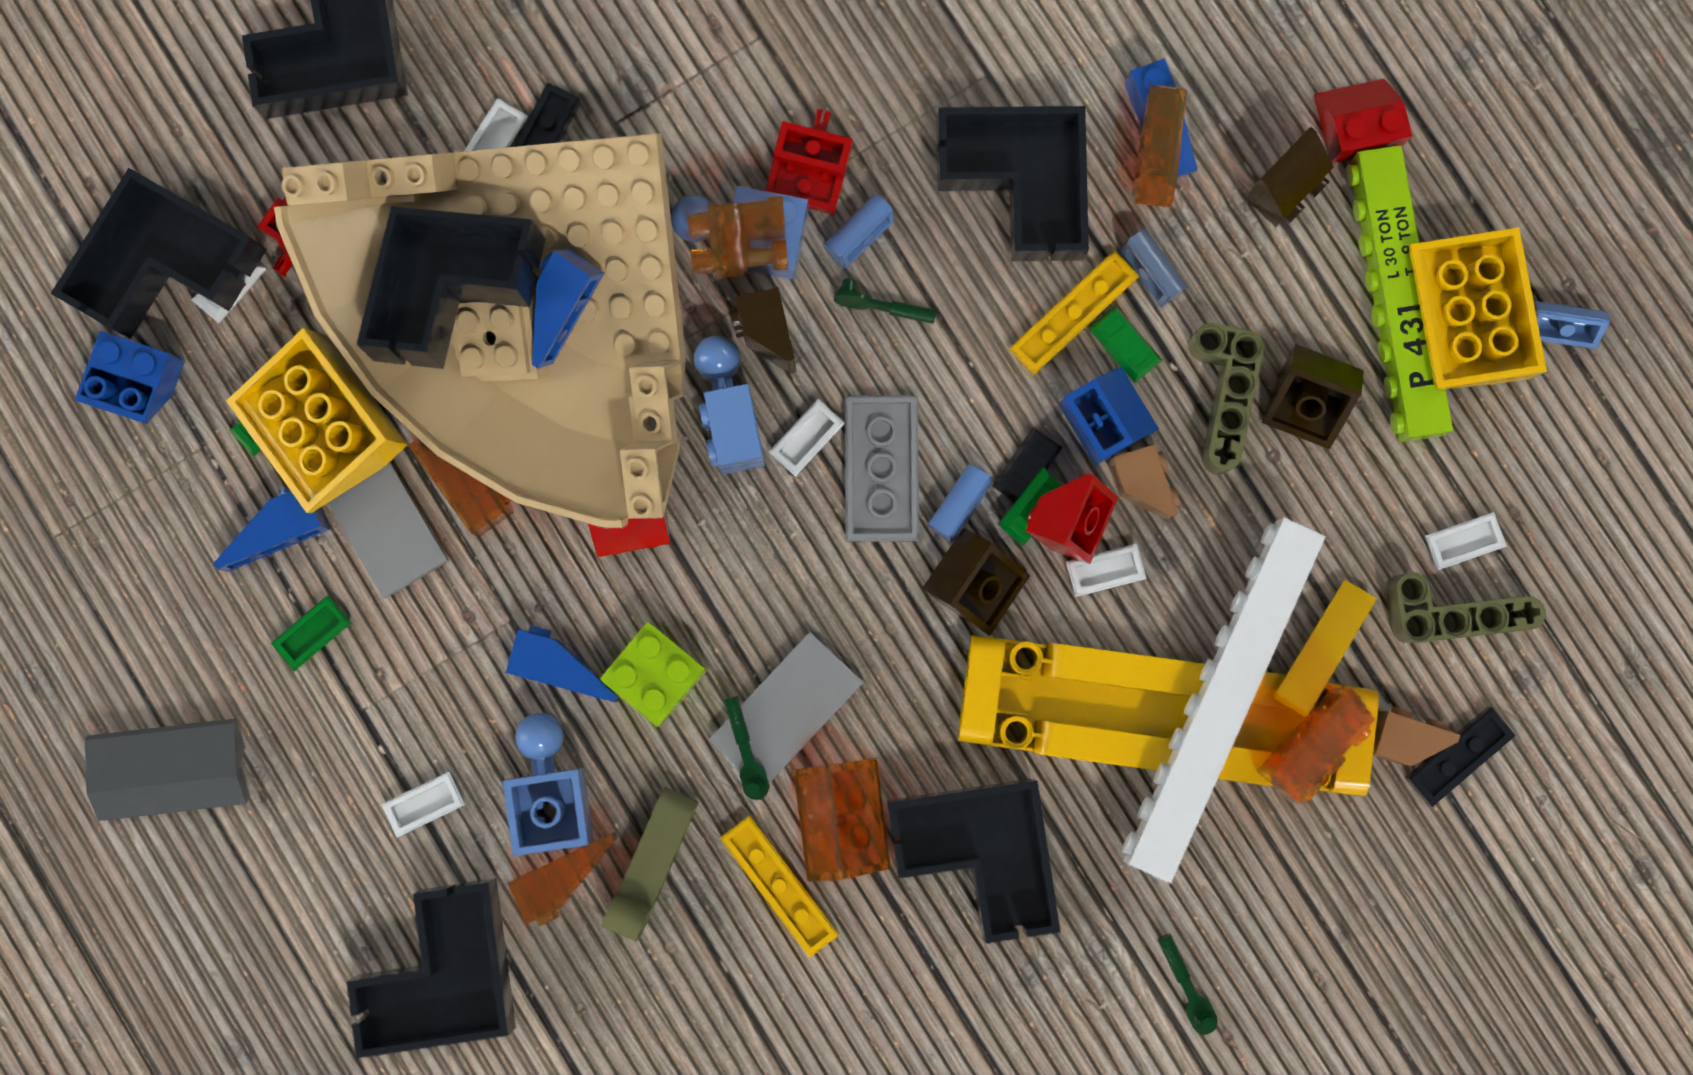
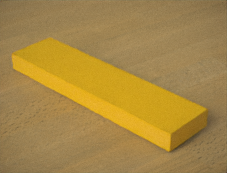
[1009,250,1139,376]
[1273,580,1377,717]
[720,815,839,958]

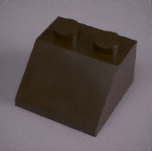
[1244,127,1334,227]
[730,287,797,374]
[1262,344,1364,449]
[922,528,1030,636]

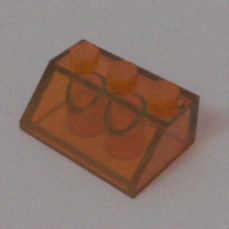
[1257,688,1375,804]
[793,758,891,882]

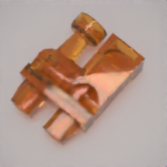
[688,196,788,280]

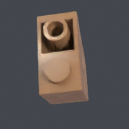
[1108,444,1180,520]
[1373,706,1460,766]

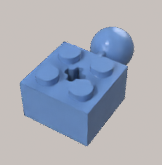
[671,186,809,280]
[694,335,765,475]
[503,713,594,856]

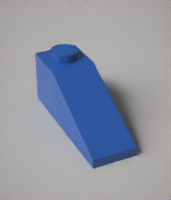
[1124,58,1197,183]
[532,248,605,369]
[214,486,330,572]
[506,625,620,702]

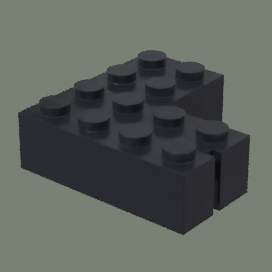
[242,0,408,119]
[936,106,1089,261]
[50,168,267,339]
[356,206,546,369]
[887,779,1061,944]
[346,878,516,1059]

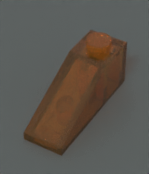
[1132,85,1187,208]
[408,441,514,538]
[508,832,618,926]

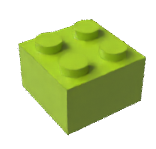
[600,621,708,727]

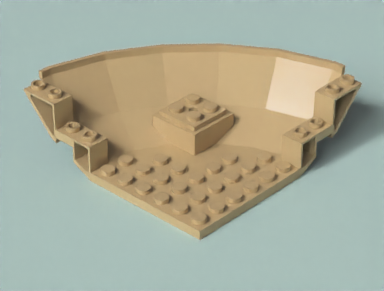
[274,133,686,528]

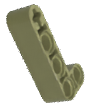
[1188,323,1264,475]
[1386,572,1546,643]
[601,787,699,941]

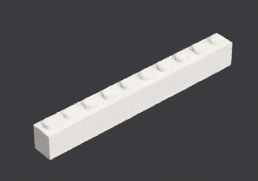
[1122,517,1326,884]

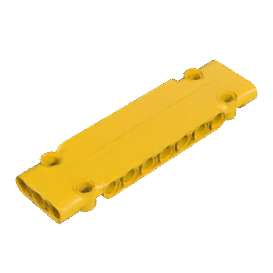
[958,635,1379,797]

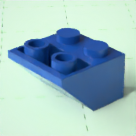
[74,331,185,424]
[1058,366,1159,466]

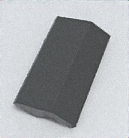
[85,719,249,821]

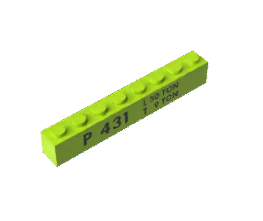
[1346,145,1453,443]

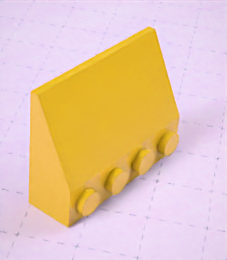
[1409,227,1547,390]
[226,328,408,514]

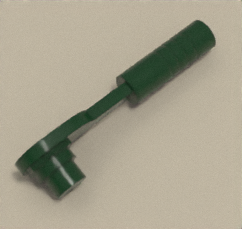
[834,278,936,324]
[724,696,770,800]
[1157,934,1218,1035]

